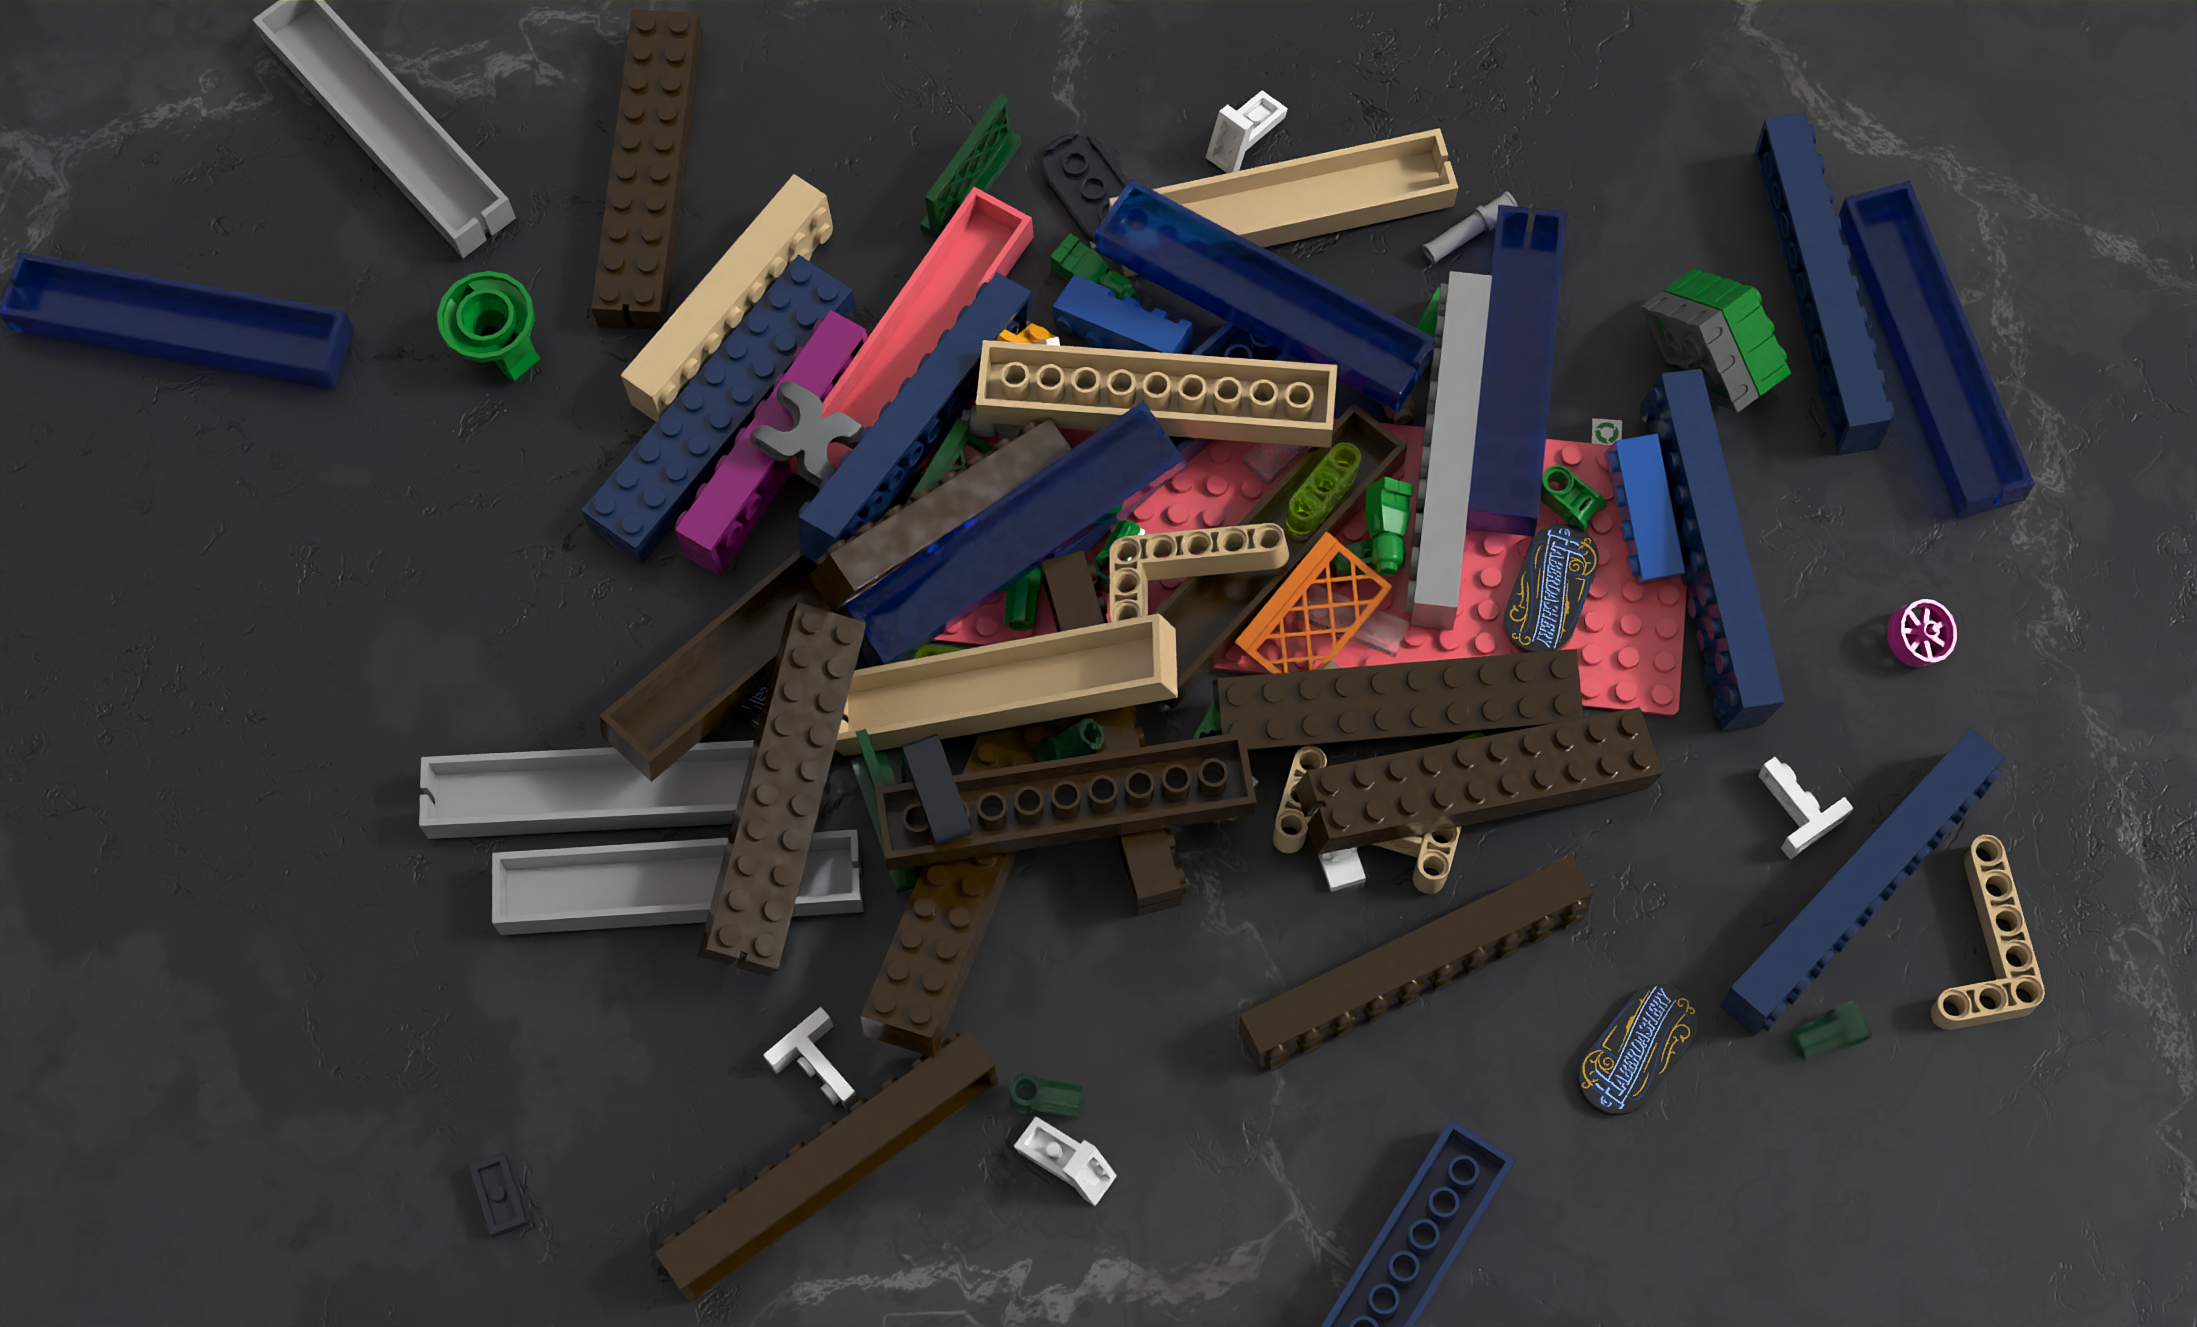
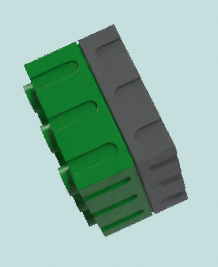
[1641,268,1791,413]

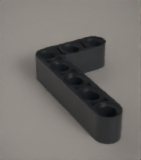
[901,733,972,847]

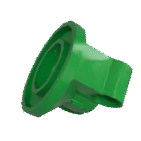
[437,271,540,382]

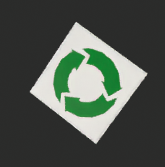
[1592,419,1622,445]

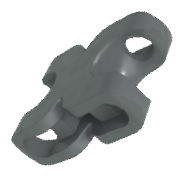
[750,382,865,488]

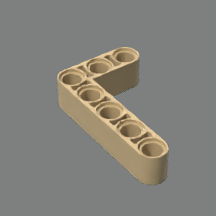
[1110,523,1289,622]
[1930,835,2045,1030]

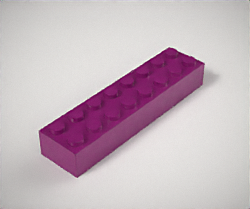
[675,310,868,577]

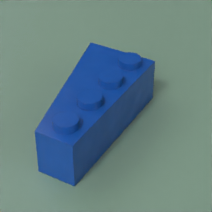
[1053,275,1192,355]
[1604,433,1685,585]

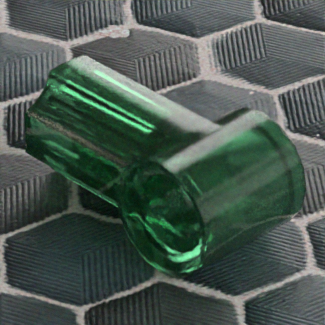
[1037,718,1106,762]
[1790,1001,1873,1061]
[1009,1073,1084,1119]

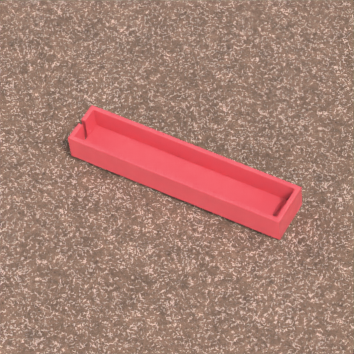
[788,187,1034,477]

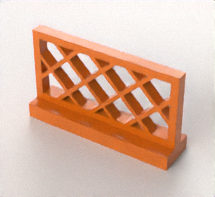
[1235,531,1393,674]

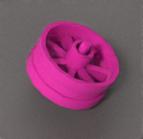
[1887,599,1957,667]

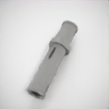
[1422,192,1518,264]

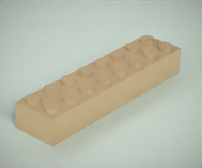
[621,174,833,421]

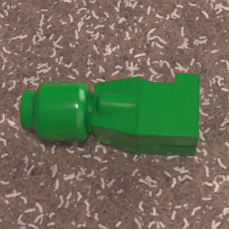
[1050,233,1138,300]
[1364,477,1413,576]

